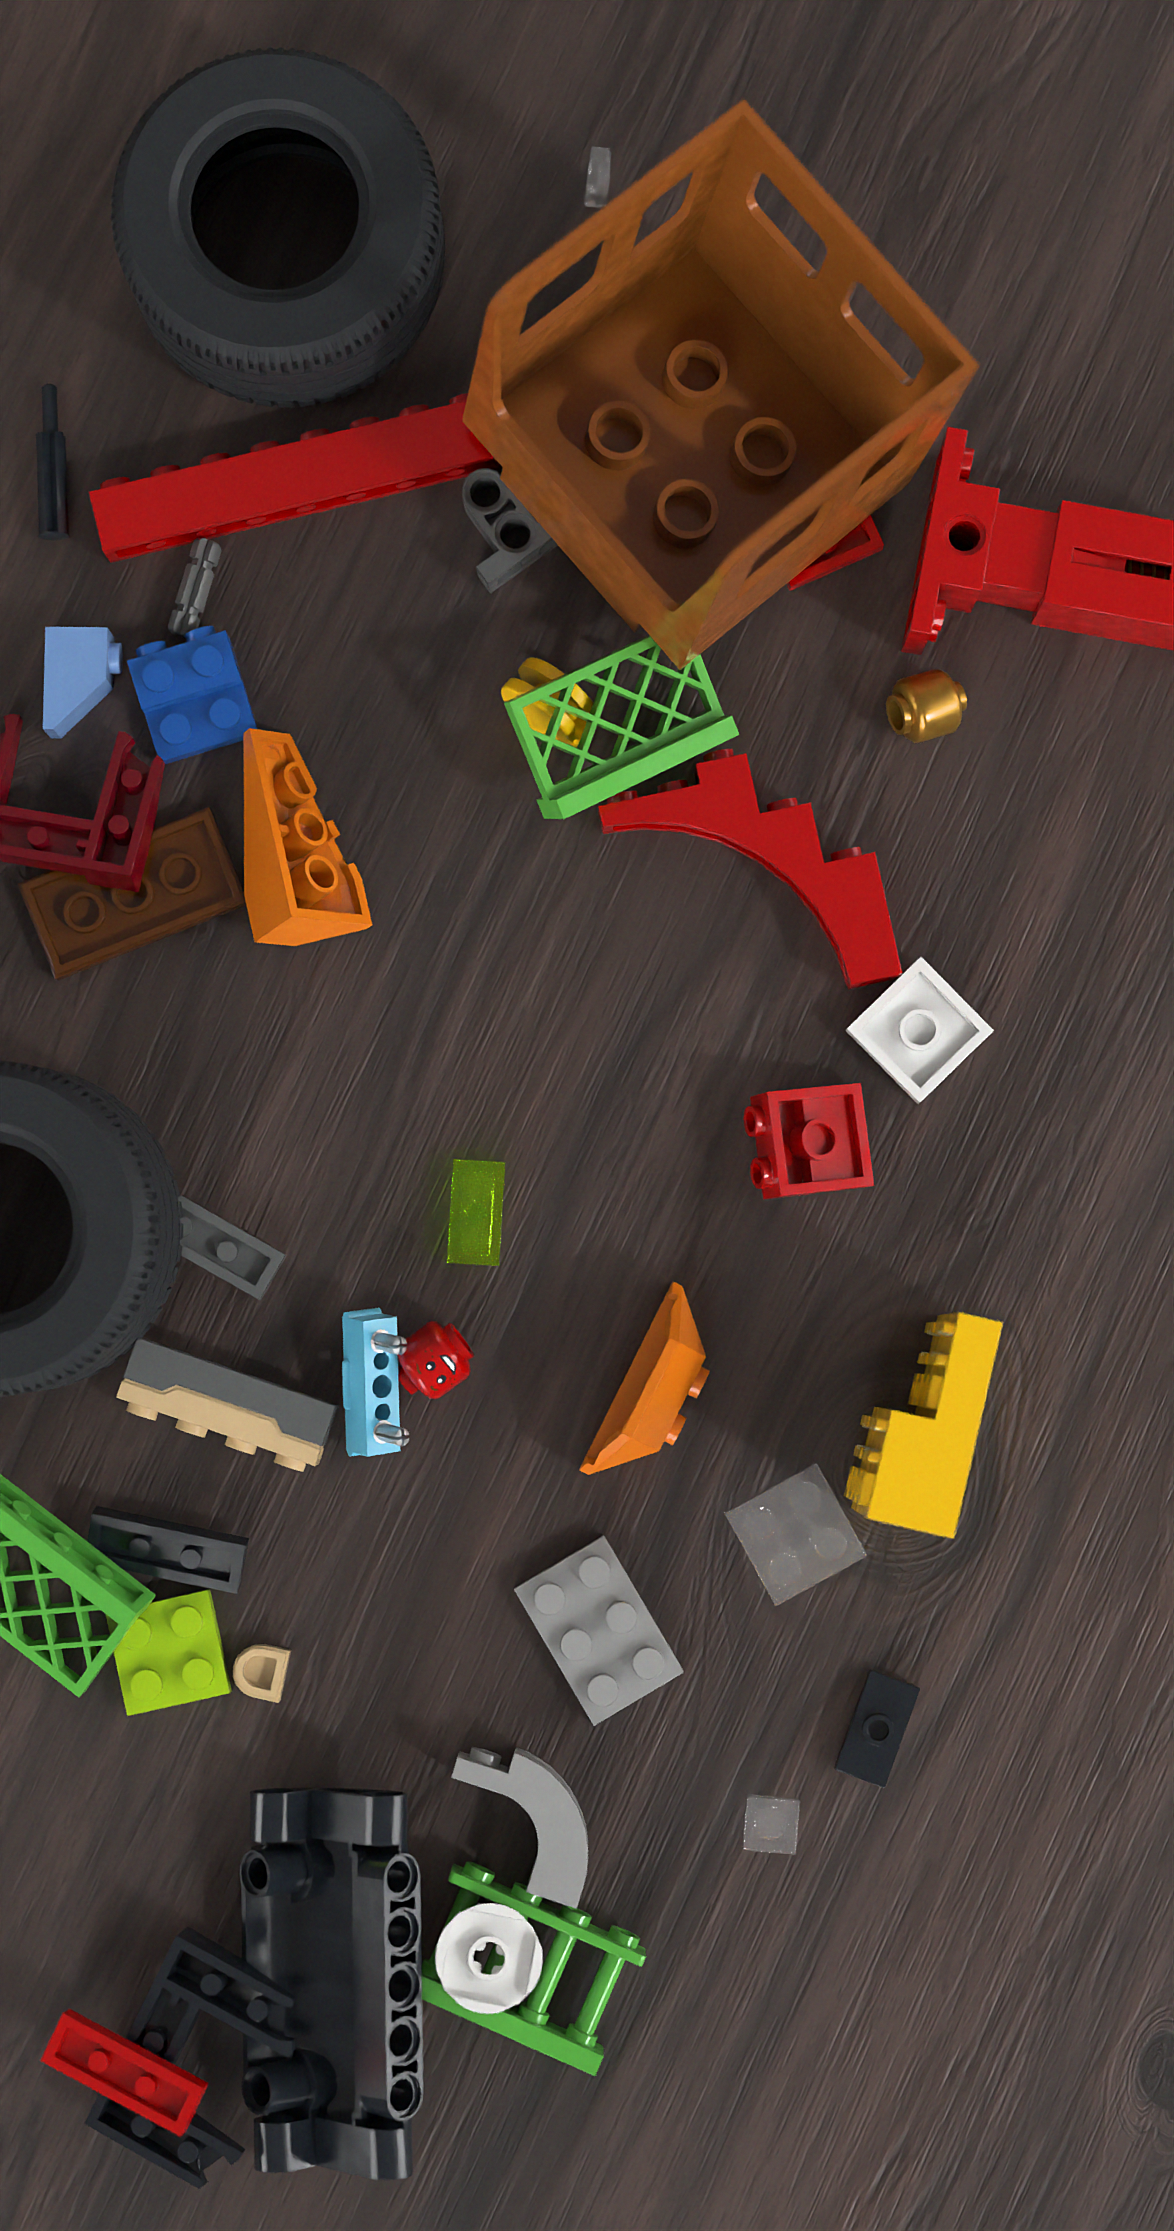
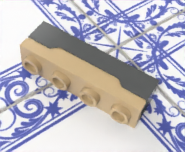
[116,1338,339,1472]

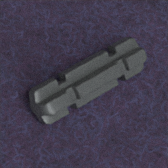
[168,538,222,638]

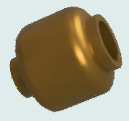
[886,669,967,743]

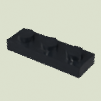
[87,1506,249,1594]

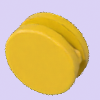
[501,657,593,748]

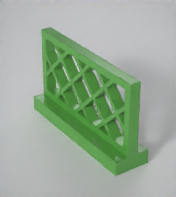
[504,635,740,819]
[0,1474,156,1697]

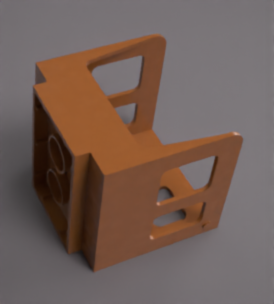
[462,99,980,670]

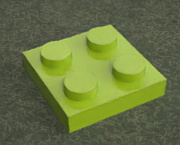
[106,1589,232,1716]

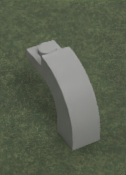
[451,1747,588,1908]

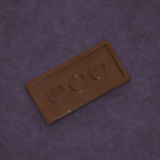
[18,807,246,981]

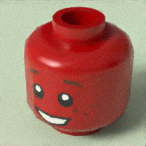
[398,1321,474,1399]

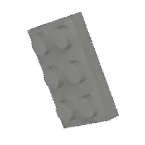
[514,1535,684,1726]

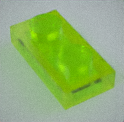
[447,1159,506,1266]

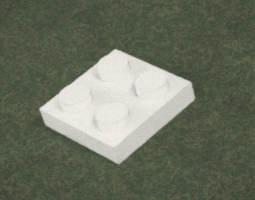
[845,957,994,1104]

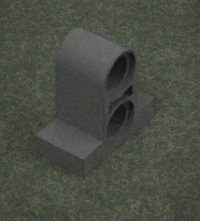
[462,468,558,593]

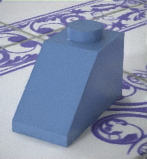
[43,627,123,739]

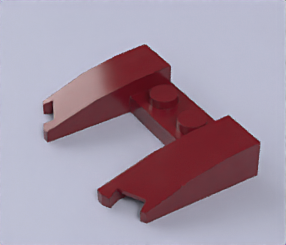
[0,714,165,892]

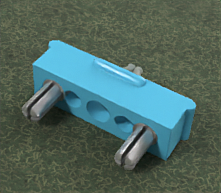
[342,1308,409,1457]

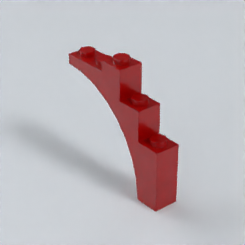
[598,749,902,990]

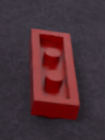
[40,2008,209,2137]

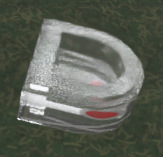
[585,146,611,208]

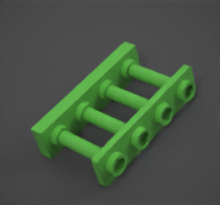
[422,1861,646,2076]

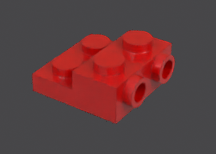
[744,1083,874,1200]

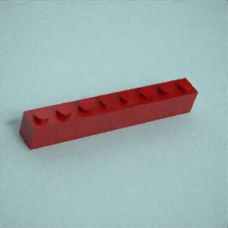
[89,393,503,563]

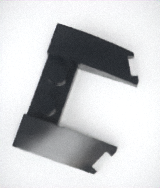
[84,1927,295,2189]

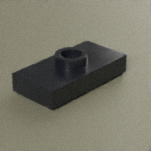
[834,1669,920,1788]

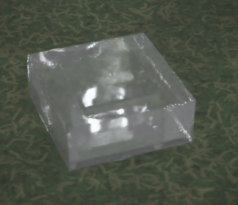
[742,1794,800,1855]

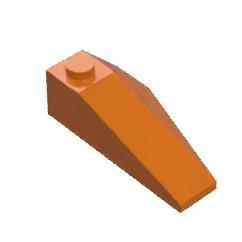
[243,728,372,946]

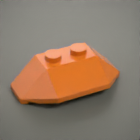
[579,1282,710,1475]

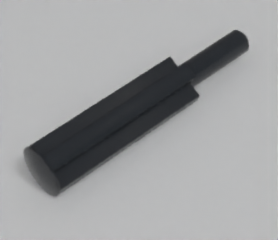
[36,384,69,541]

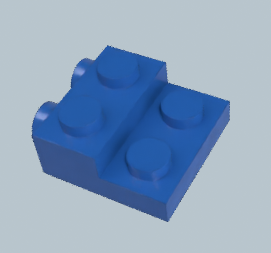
[127,626,258,764]

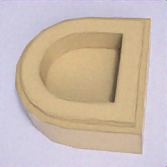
[233,1644,291,1703]

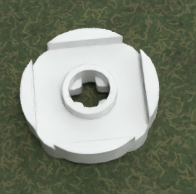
[435,1903,542,2014]

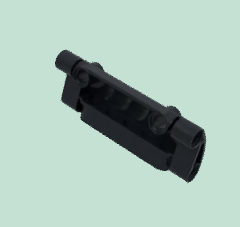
[239,1788,423,2180]

